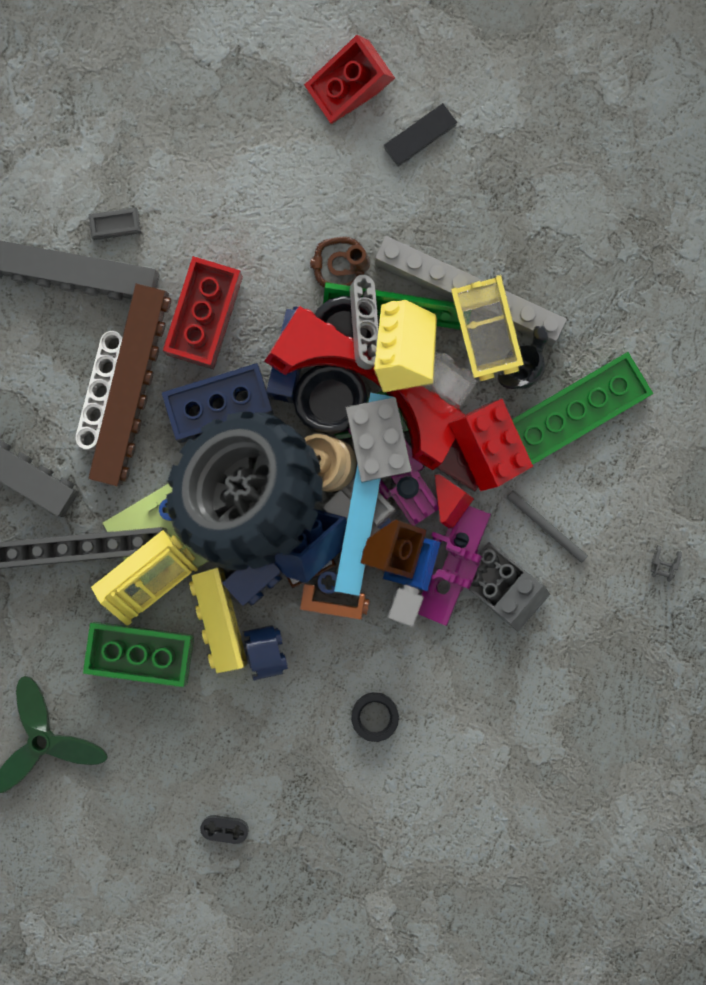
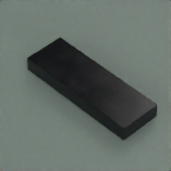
[384,103,457,167]

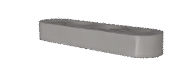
[350,275,379,370]

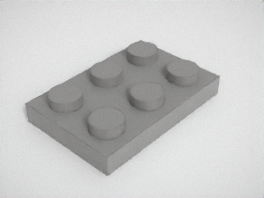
[346,397,411,482]

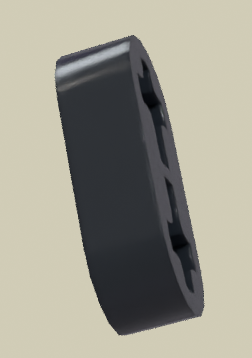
[200,815,249,844]

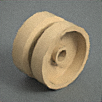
[305,434,357,492]

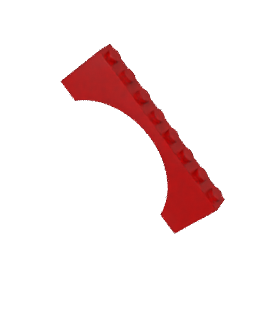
[264,306,465,471]

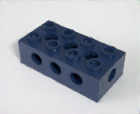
[162,363,274,443]

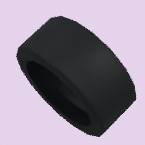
[351,692,399,742]

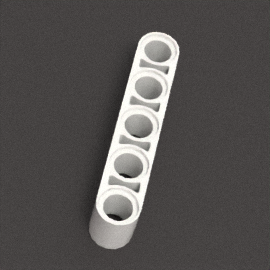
[76,331,123,451]

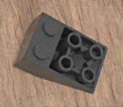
[468,542,550,632]

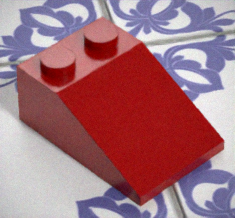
[304,35,395,124]

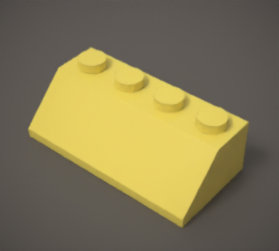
[375,300,437,392]
[189,568,248,673]

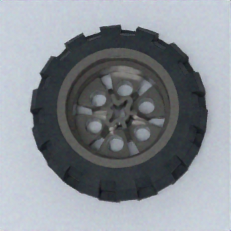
[166,412,323,570]

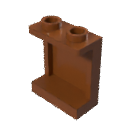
[300,584,369,620]

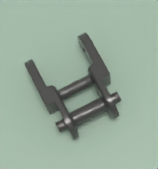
[651,545,682,582]

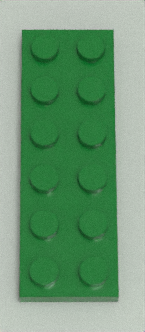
[512,352,654,465]

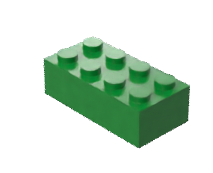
[83,622,195,687]

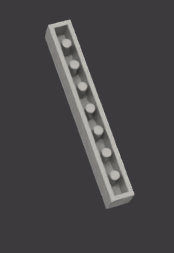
[375,236,567,346]

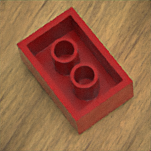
[449,398,533,491]

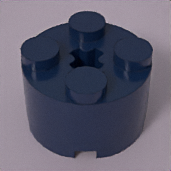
[243,625,288,681]

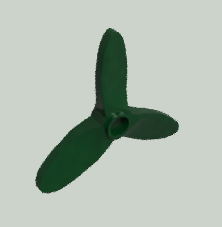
[0,676,108,793]

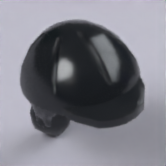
[498,326,548,389]

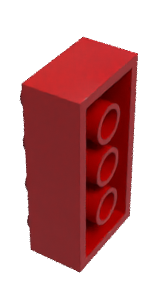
[163,256,243,370]

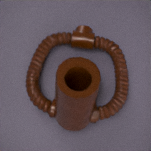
[310,236,371,287]

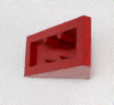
[435,474,474,528]

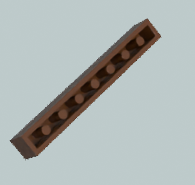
[88,283,171,486]

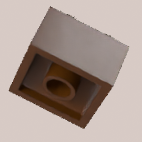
[360,520,427,578]

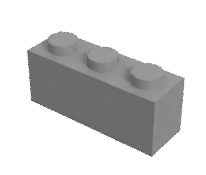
[387,585,423,627]

